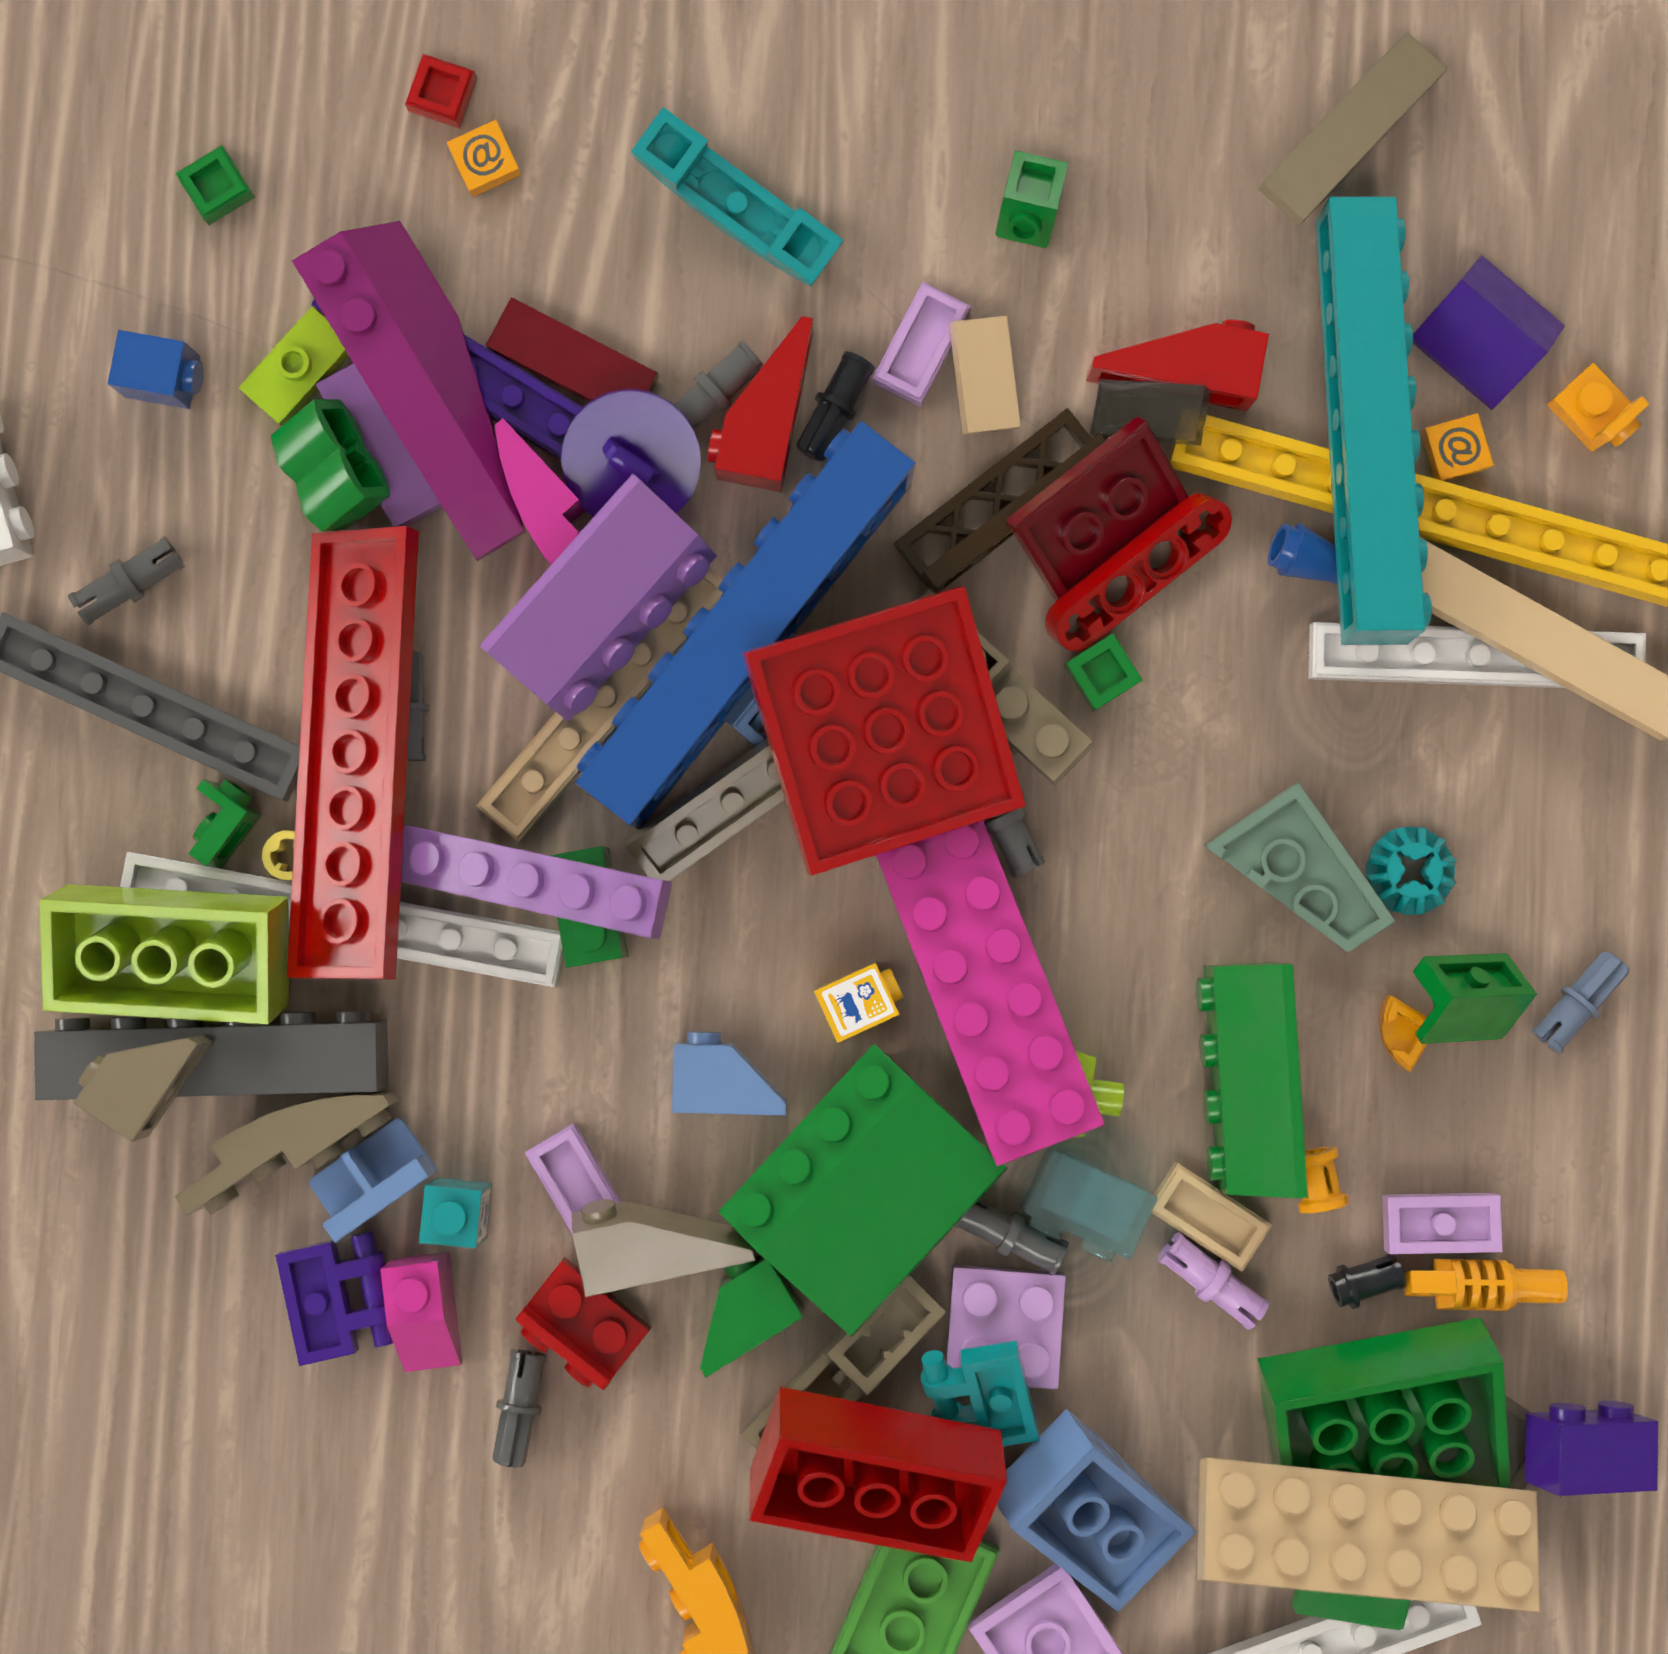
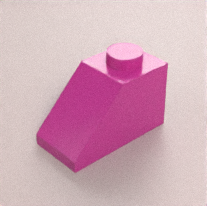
[380,1251,462,1372]

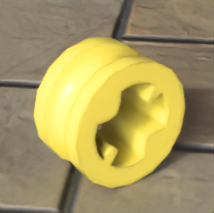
[262,830,295,880]

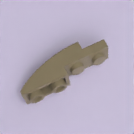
[921,589,1094,786]
[174,1091,401,1215]

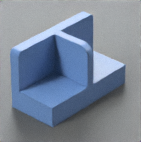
[309,1118,438,1243]

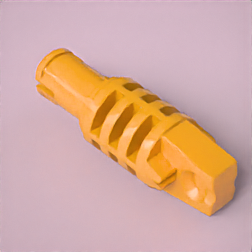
[1404,1258,1568,1311]

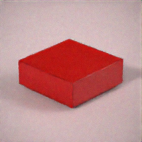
[405,54,478,129]

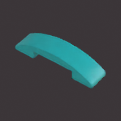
[631,107,844,287]

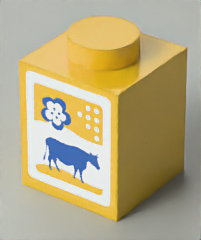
[814,962,904,1043]

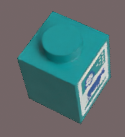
[419,1178,492,1248]

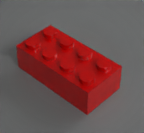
[749,1386,1007,1563]

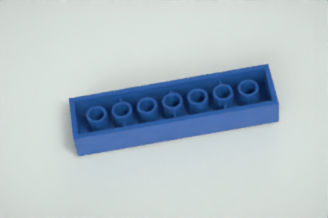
[575,421,916,829]

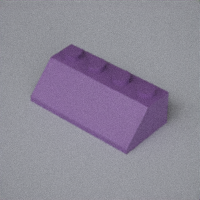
[480,474,717,722]

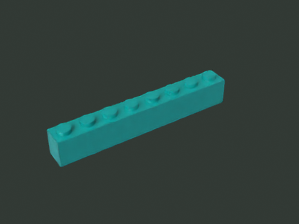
[1315,197,1432,645]

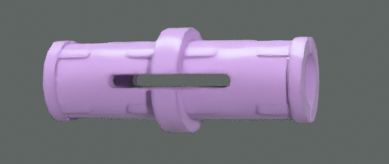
[1157,1232,1270,1330]

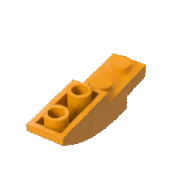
[639,1507,754,1654]

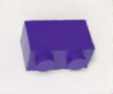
[1525,1401,1658,1496]

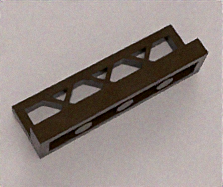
[894,408,1106,593]

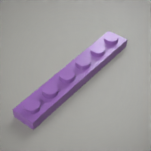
[401,824,672,939]

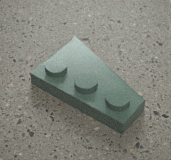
[1204,782,1395,953]

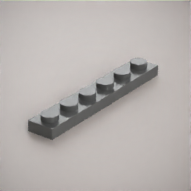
[0,612,300,802]

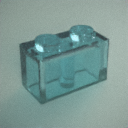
[1021,1146,1158,1262]

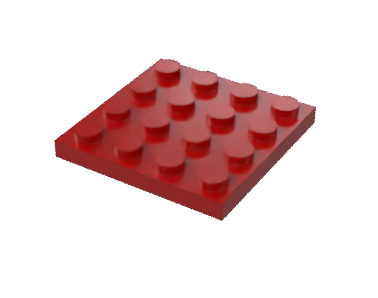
[742,586,1026,876]

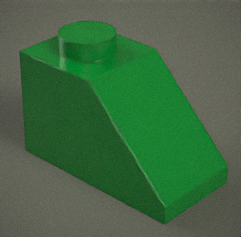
[700,1252,804,1378]

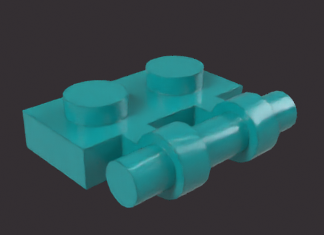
[920,1341,1039,1446]

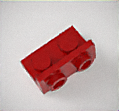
[515,1257,651,1390]

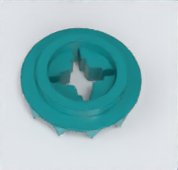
[1366,826,1457,915]

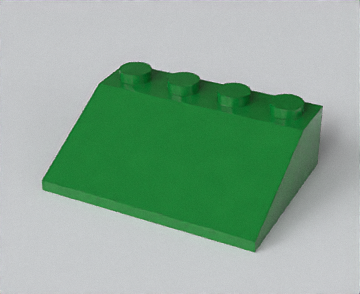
[718,1044,1008,1337]
[1257,1317,1511,1489]

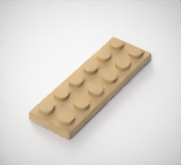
[1197,1458,1540,1612]

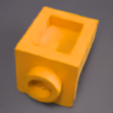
[1546,362,1650,452]

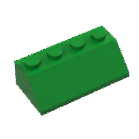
[1196,962,1308,1199]

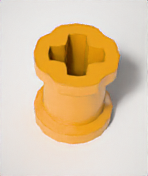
[1298,1146,1349,1213]

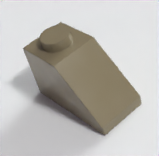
[73,1035,214,1142]

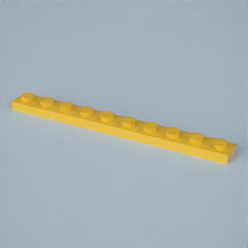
[1169,409,1668,607]

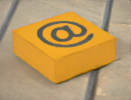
[446,120,521,198]
[1420,413,1494,482]

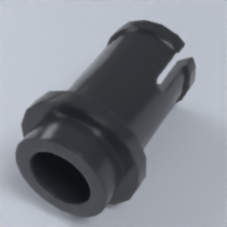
[1328,1254,1406,1309]

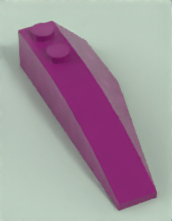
[291,221,525,561]

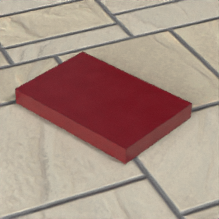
[1005,416,1189,601]

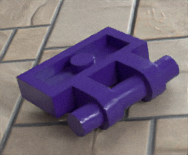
[275,1231,393,1366]

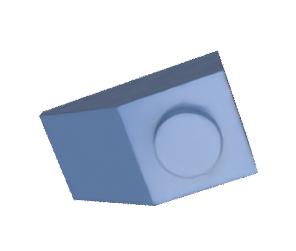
[672,1031,787,1116]

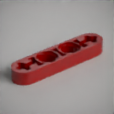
[1045,493,1232,652]

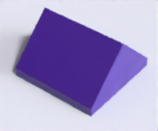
[1413,255,1565,410]

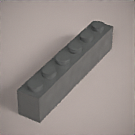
[34,1010,388,1100]

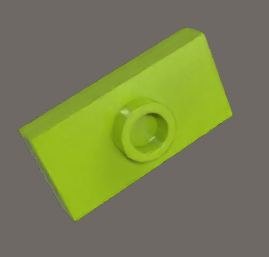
[238,306,349,426]

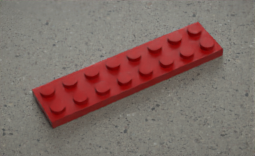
[286,526,419,980]

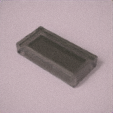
[1090,379,1211,446]

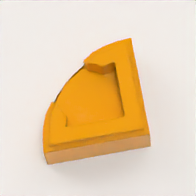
[1379,995,1427,1072]

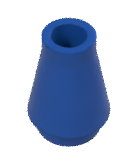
[1267,523,1338,585]

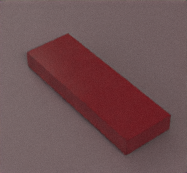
[486,297,659,402]

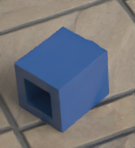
[107,330,204,409]

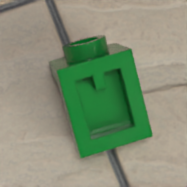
[995,150,1068,248]
[188,778,262,869]

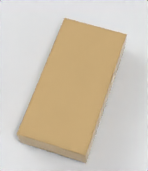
[949,316,1021,435]
[1145,1161,1272,1272]

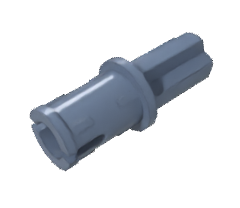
[1531,951,1629,1055]

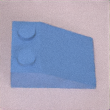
[997,1409,1197,1612]

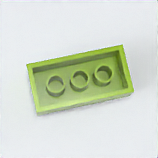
[39,884,289,1024]

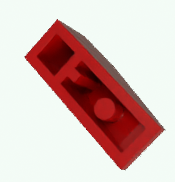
[707,316,813,493]
[1086,319,1269,412]

